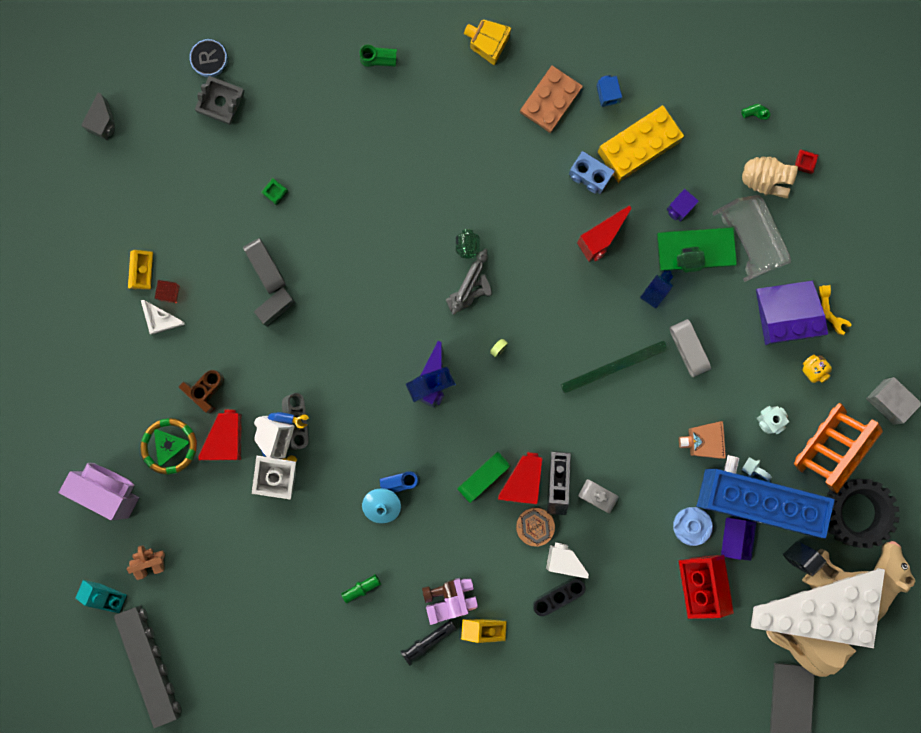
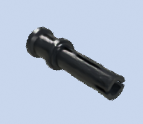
[400,620,457,666]

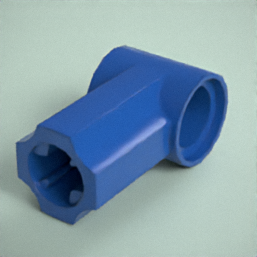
[380,472,419,493]

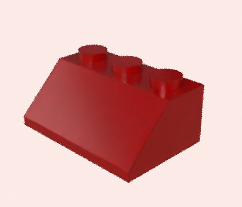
[679,555,734,619]

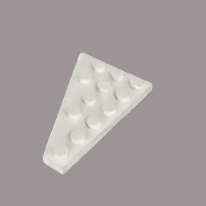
[751,568,885,648]

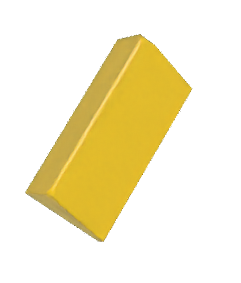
[128,250,153,290]

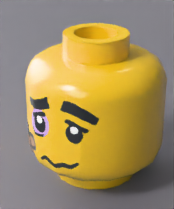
[802,354,832,383]

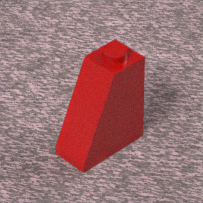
[199,410,242,460]
[498,452,542,504]

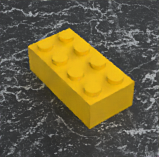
[598,105,684,183]

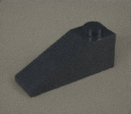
[547,452,571,515]

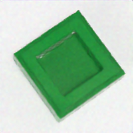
[261,178,288,205]

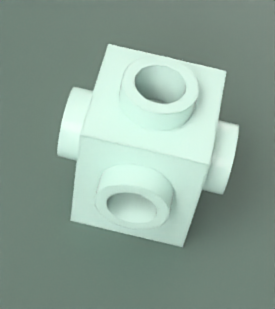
[757,406,789,434]

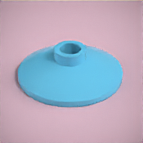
[362,488,401,523]

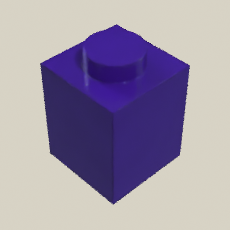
[666,188,698,222]

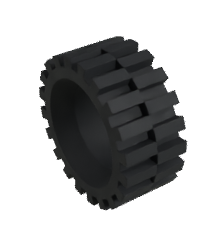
[827,479,900,548]

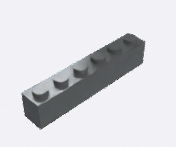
[114,605,181,728]

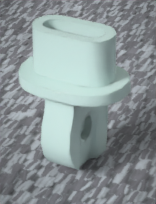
[742,457,772,482]

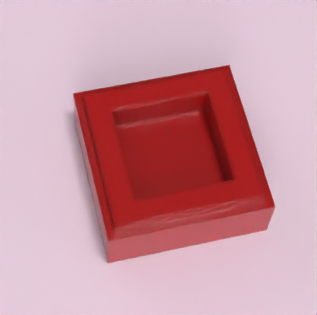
[794,149,818,174]

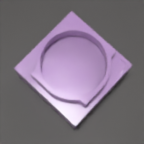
[59,463,139,520]

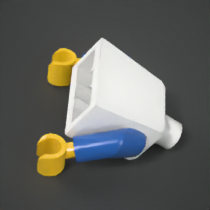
[254,412,309,462]

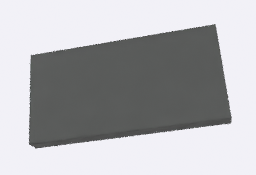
[770,663,814,733]

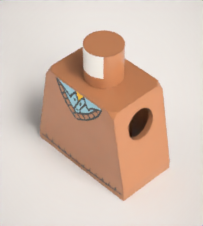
[679,421,726,459]

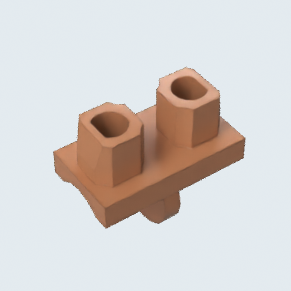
[127,545,165,580]

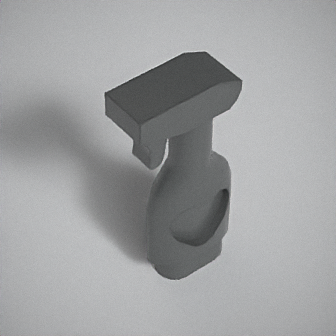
[446,275,491,312]

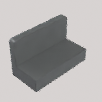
[254,287,296,327]

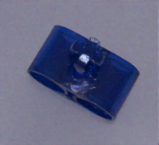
[640,270,673,309]

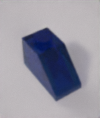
[406,366,456,402]

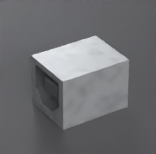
[866,377,921,425]

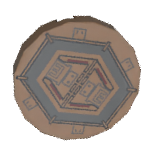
[516,508,555,547]

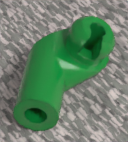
[741,104,771,120]

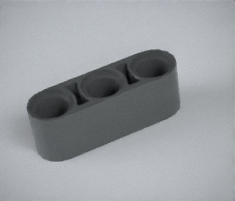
[243,238,286,294]
[282,393,308,450]

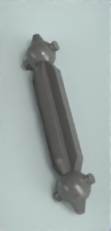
[452,248,488,315]

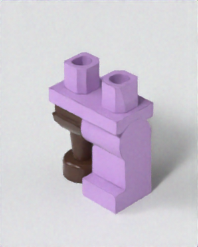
[422,578,478,625]

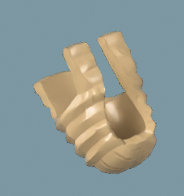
[742,156,798,198]

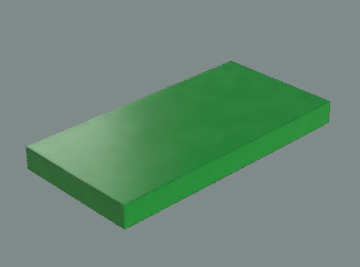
[657,228,737,271]

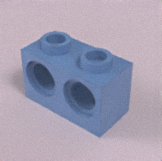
[569,151,614,194]

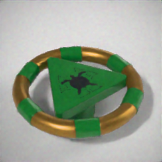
[140,418,197,475]

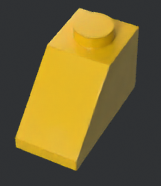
[461,619,507,643]

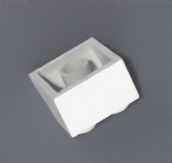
[252,456,296,499]
[546,542,589,578]

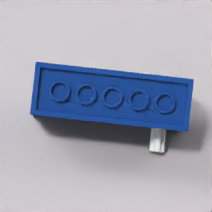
[696,455,835,539]

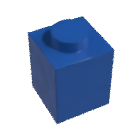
[596,75,622,107]

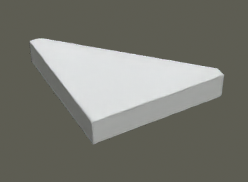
[141,300,185,335]

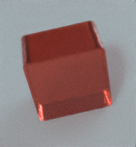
[155,280,180,303]

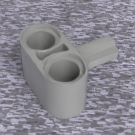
[578,479,619,514]

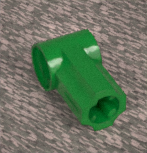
[360,44,397,67]

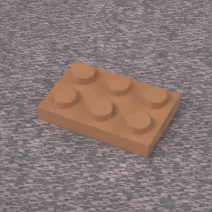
[520,66,583,133]

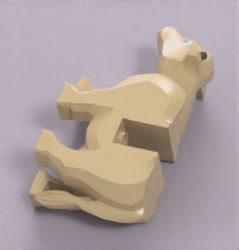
[766,541,916,677]

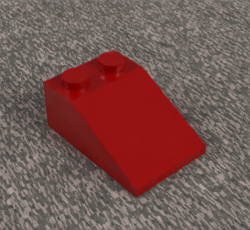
[577,205,632,262]

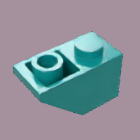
[76,580,127,613]

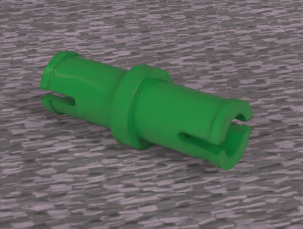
[341,574,381,604]

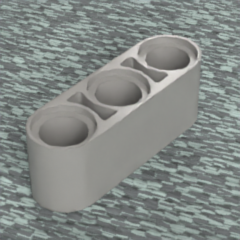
[669,319,711,377]

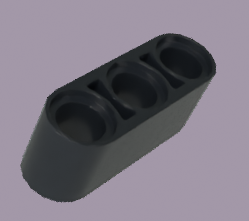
[783,541,827,577]
[533,578,585,617]

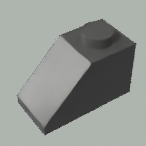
[81,93,115,140]

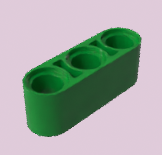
[457,451,511,503]

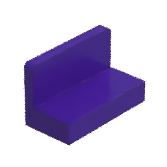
[721,518,756,561]

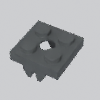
[195,76,245,125]

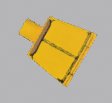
[464,20,511,65]

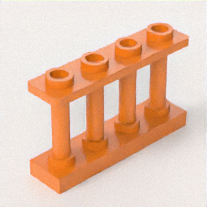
[794,403,883,493]

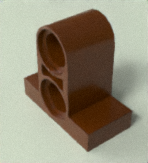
[178,370,224,414]

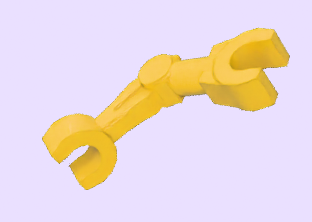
[819,285,851,335]

